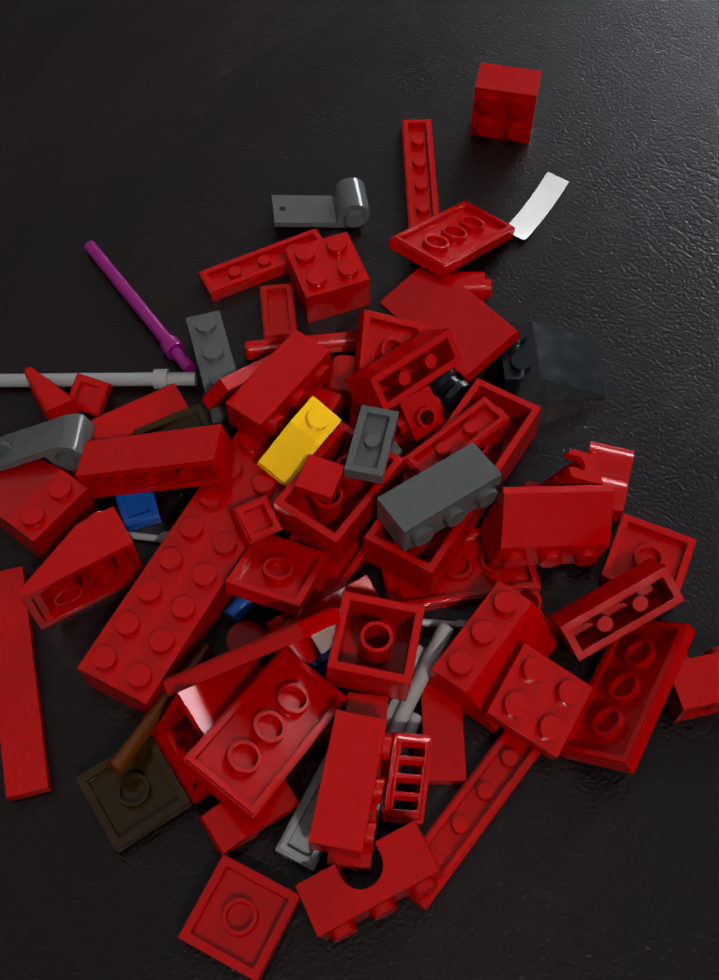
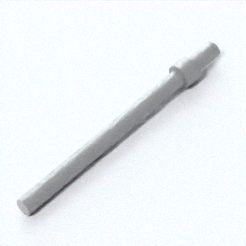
[0,369,197,390]

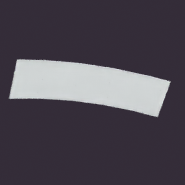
[509,172,569,241]

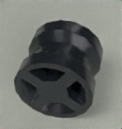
[429,368,472,412]

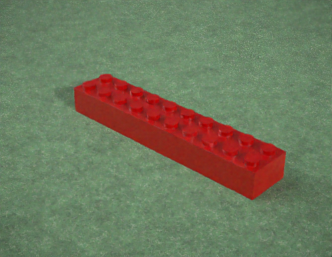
[77,386,343,715]

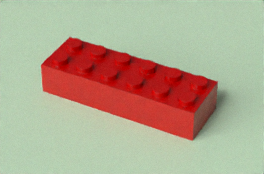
[364,378,542,595]

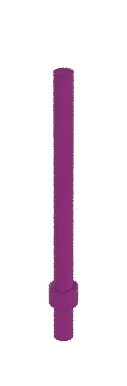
[84,241,196,372]

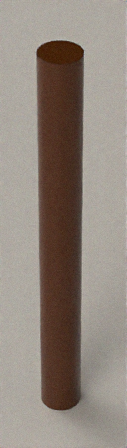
[107,642,213,776]

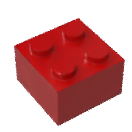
[470,62,542,144]
[285,232,370,323]
[326,591,425,701]

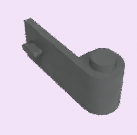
[271,177,370,228]
[0,413,95,471]

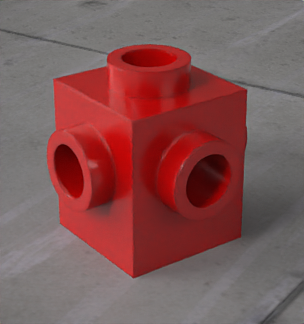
[389,385,445,443]

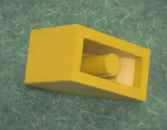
[257,396,342,488]

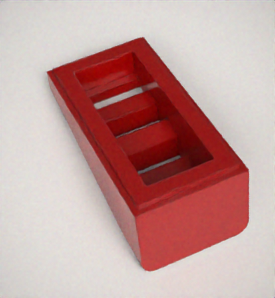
[24,367,80,420]
[380,732,433,825]

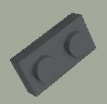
[344,405,399,484]

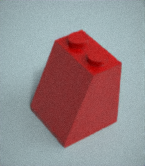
[152,659,264,804]

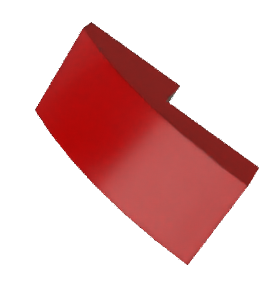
[199,779,300,857]

